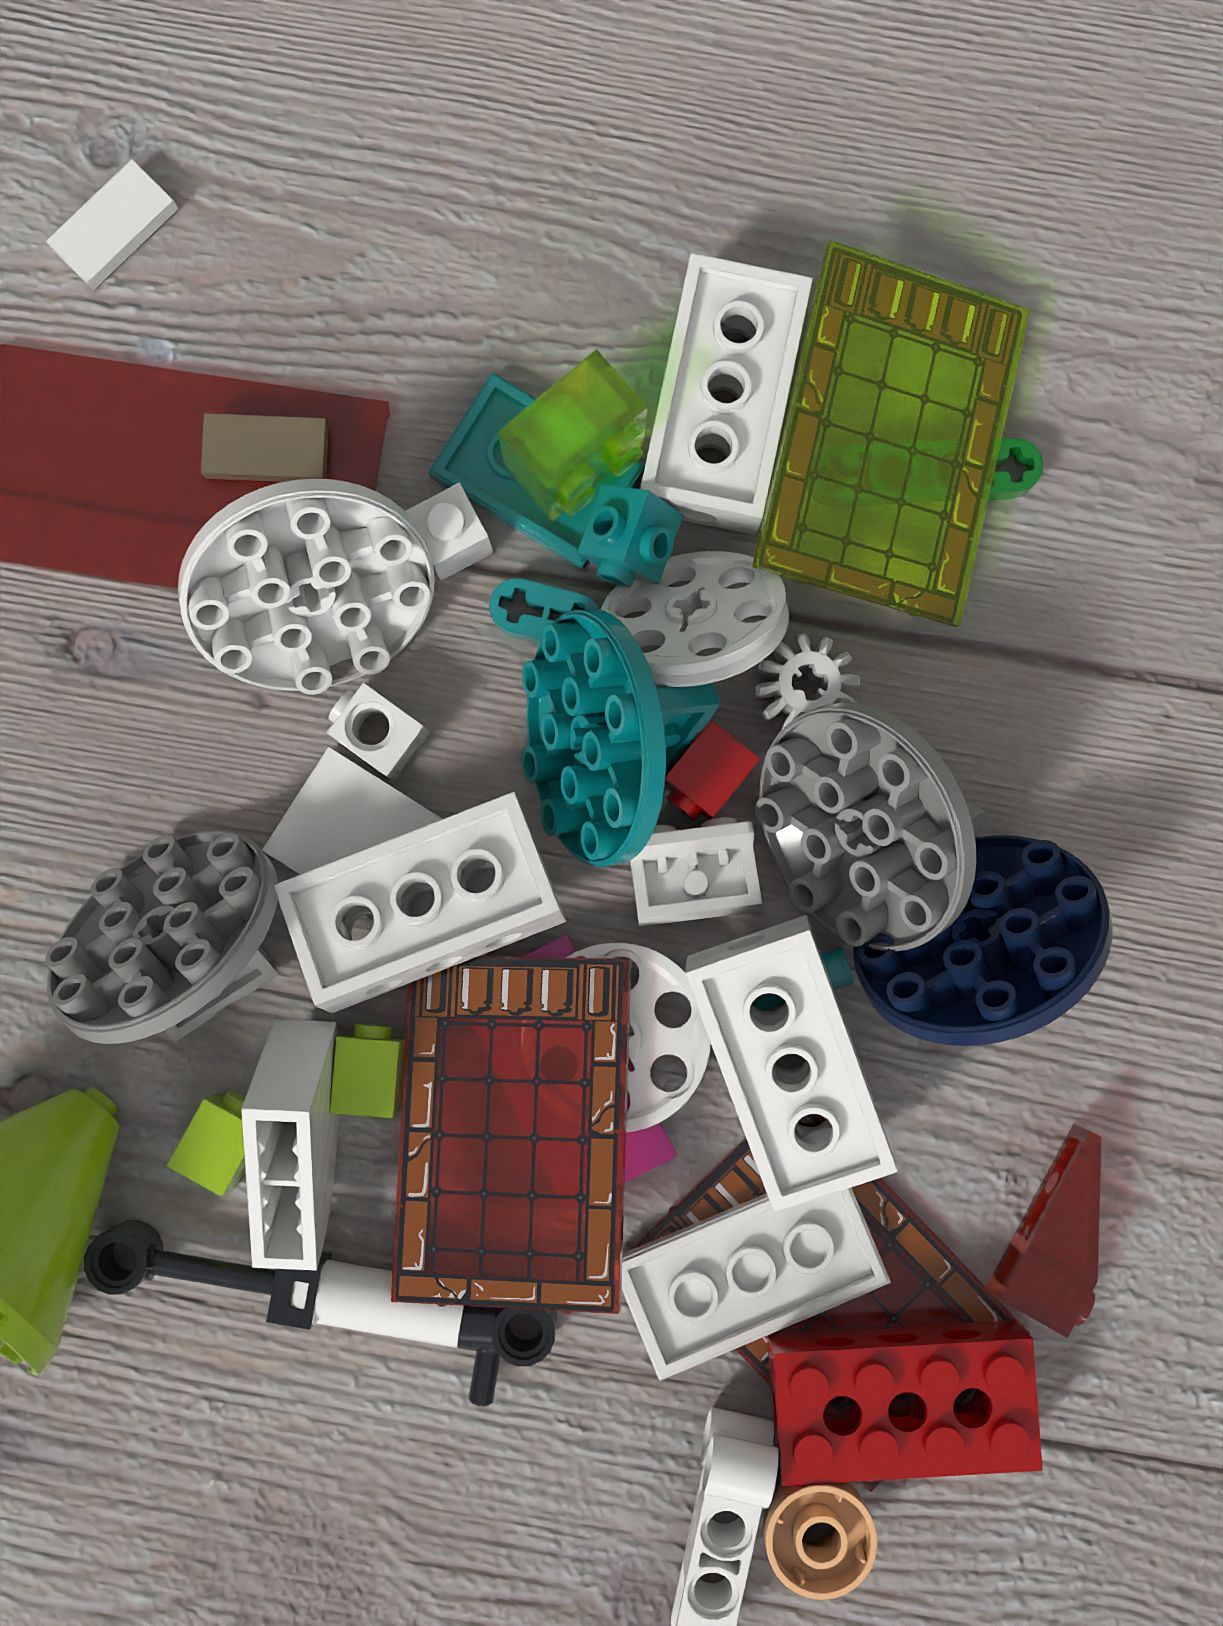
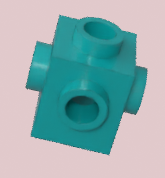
[577,484,684,588]

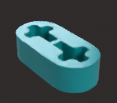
[489,578,600,644]

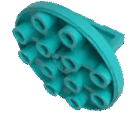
[522,609,721,867]

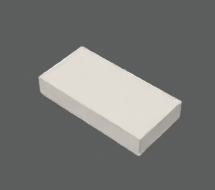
[46,159,178,290]

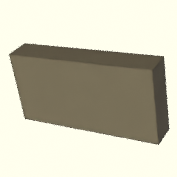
[201,413,329,482]

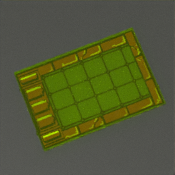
[752,240,1031,627]

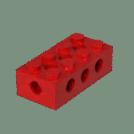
[767,1320,1043,1486]

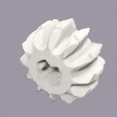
[754,633,860,730]

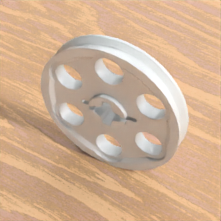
[601,551,789,687]
[522,943,711,1133]

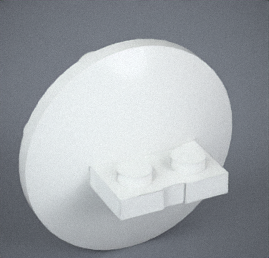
[178,479,435,695]

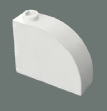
[241,1019,339,1270]

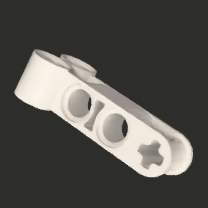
[671,1407,779,1626]

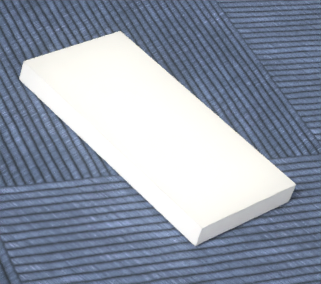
[262,747,496,958]
[614,1187,891,1381]

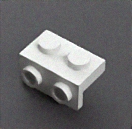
[630,817,762,927]

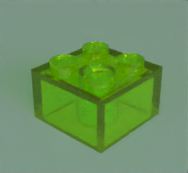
[498,349,647,521]

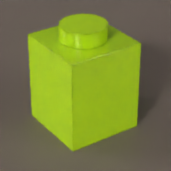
[330,1023,407,1118]
[167,1090,246,1197]

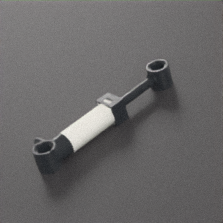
[84,1220,557,1407]

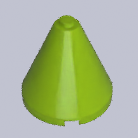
[0,1087,120,1376]

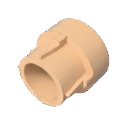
[762,1482,877,1600]

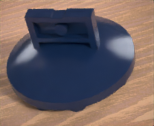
[853,835,1113,1046]

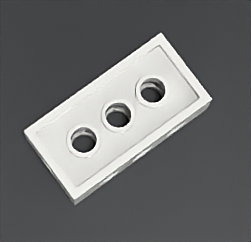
[640,253,813,535]
[274,792,566,1013]
[685,915,898,1212]

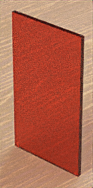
[0,344,390,589]

